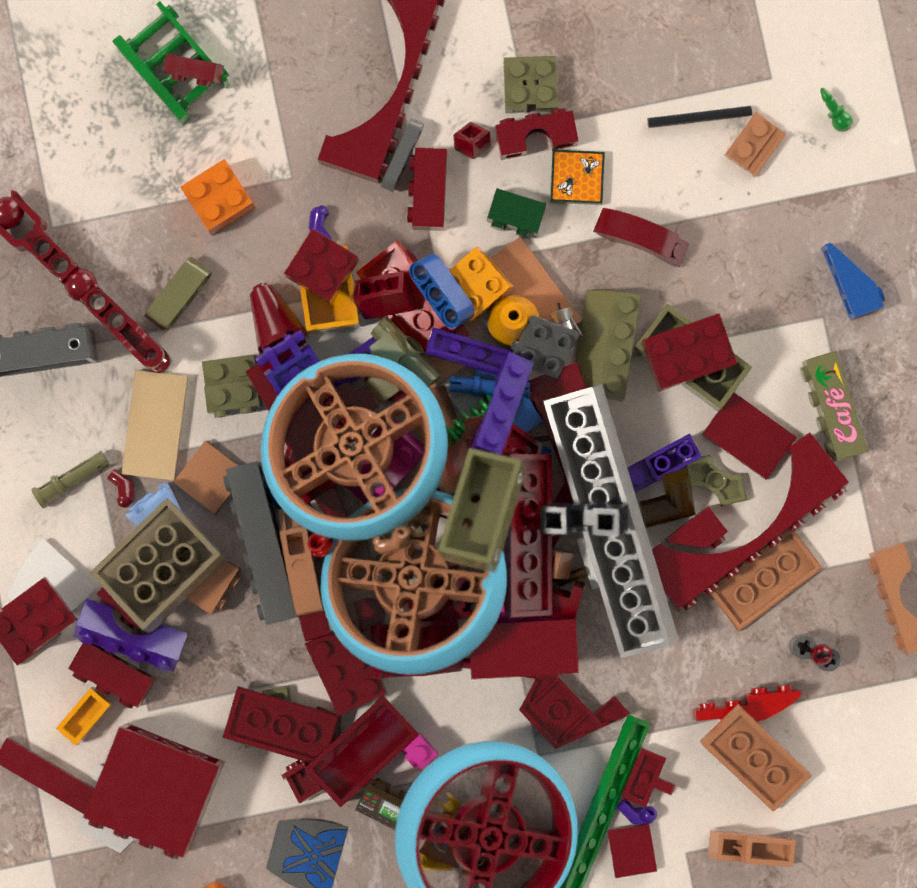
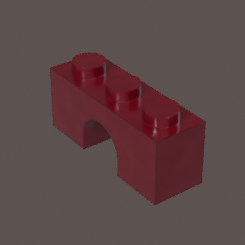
[495,108,579,160]

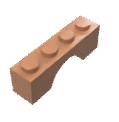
[868,543,917,654]

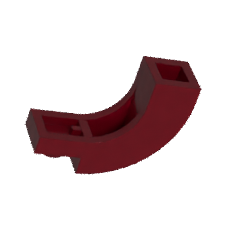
[593,208,689,268]

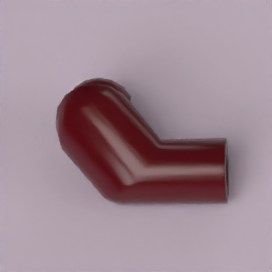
[107,469,135,508]

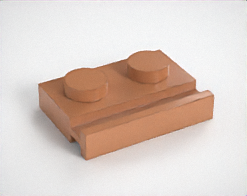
[724,112,787,177]

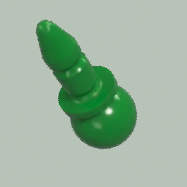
[820,87,853,132]

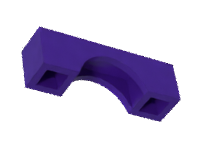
[471,352,534,455]
[73,598,187,672]

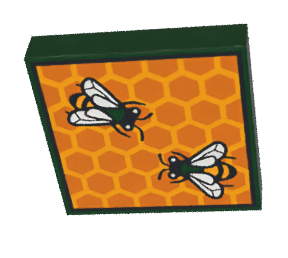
[550,150,605,205]

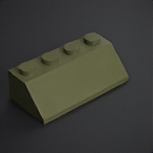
[576,290,641,401]

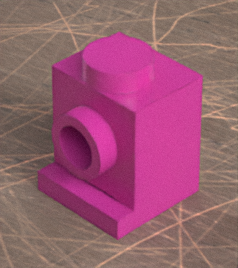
[401,733,438,770]

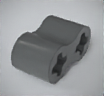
[789,635,841,672]

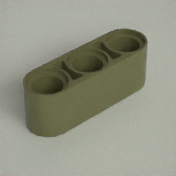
[144,257,212,332]

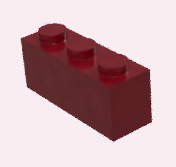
[407,148,447,231]
[68,643,157,709]

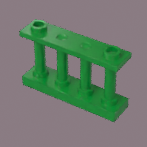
[112,1,230,125]

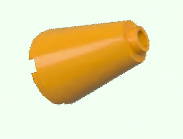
[488,296,540,348]

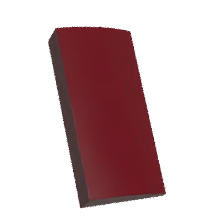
[305,695,419,808]

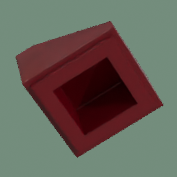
[453,122,491,159]

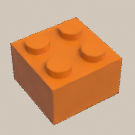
[180,159,256,235]

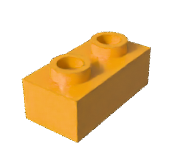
[56,687,113,746]

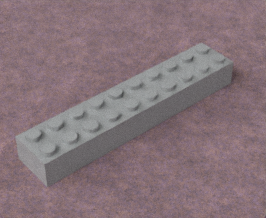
[544,384,679,658]

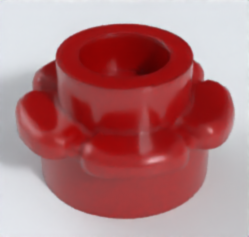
[307,533,333,557]

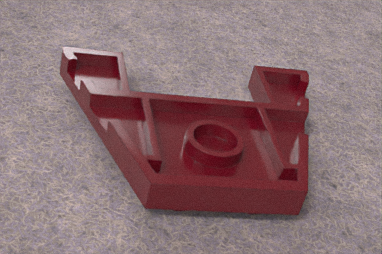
[519,675,630,749]

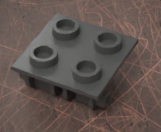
[511,315,580,379]

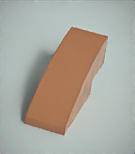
[707,830,796,867]

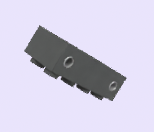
[0,323,98,377]

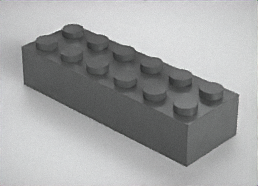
[223,461,298,625]

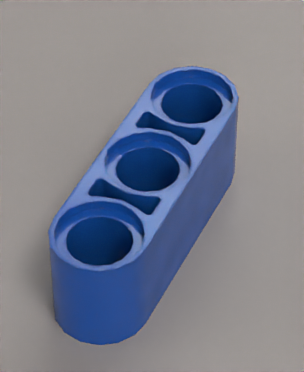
[409,254,475,328]

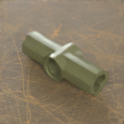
[370,317,442,388]

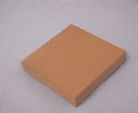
[173,441,238,514]

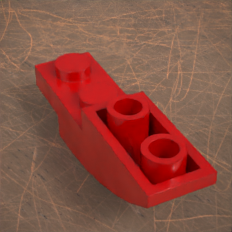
[693,685,801,722]

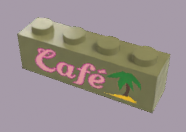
[800,351,868,462]

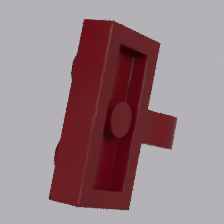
[621,747,676,807]

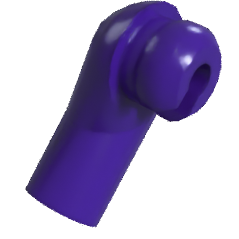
[308,205,332,239]
[616,799,657,825]

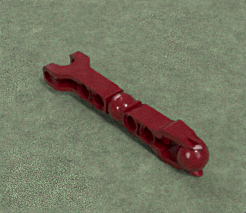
[0,190,171,373]

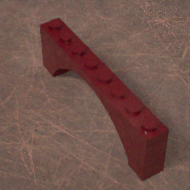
[318,0,446,184]
[652,432,849,612]

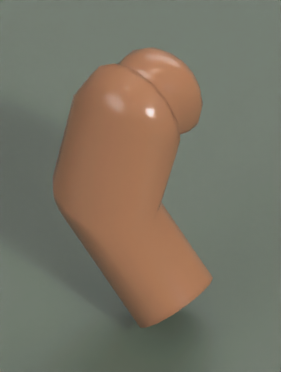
[373,527,408,554]

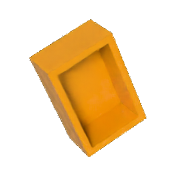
[295,245,360,334]

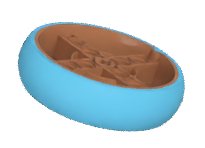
[261,354,448,540]
[321,489,507,674]

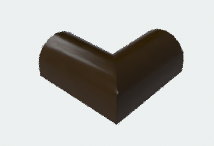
[640,468,696,528]

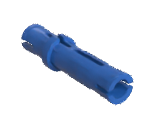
[449,376,530,399]

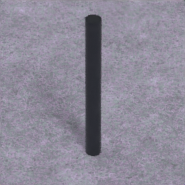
[647,105,752,128]

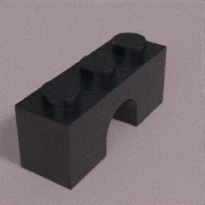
[540,502,628,536]

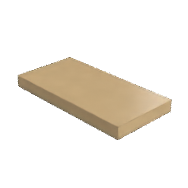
[122,370,188,481]

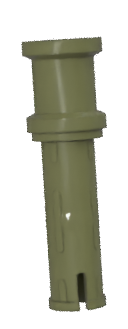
[31,451,110,509]

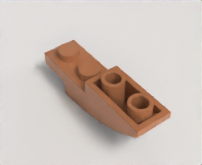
[278,509,323,616]

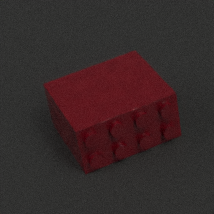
[83,723,225,859]

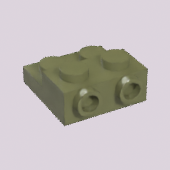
[202,354,262,418]

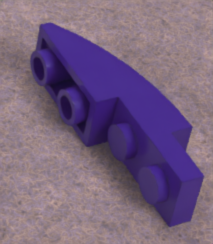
[627,433,702,493]

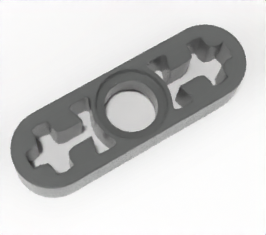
[381,118,424,192]

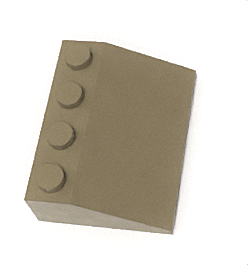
[90,498,228,633]

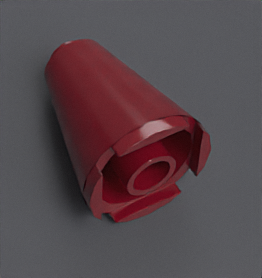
[249,283,309,355]

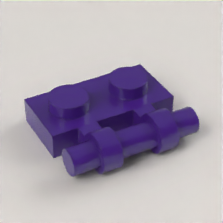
[255,330,320,395]

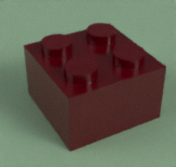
[284,228,359,305]

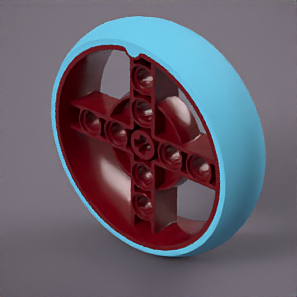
[395,741,578,888]

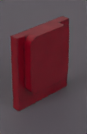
[607,824,657,878]

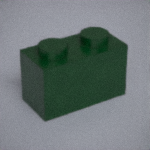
[487,188,547,239]

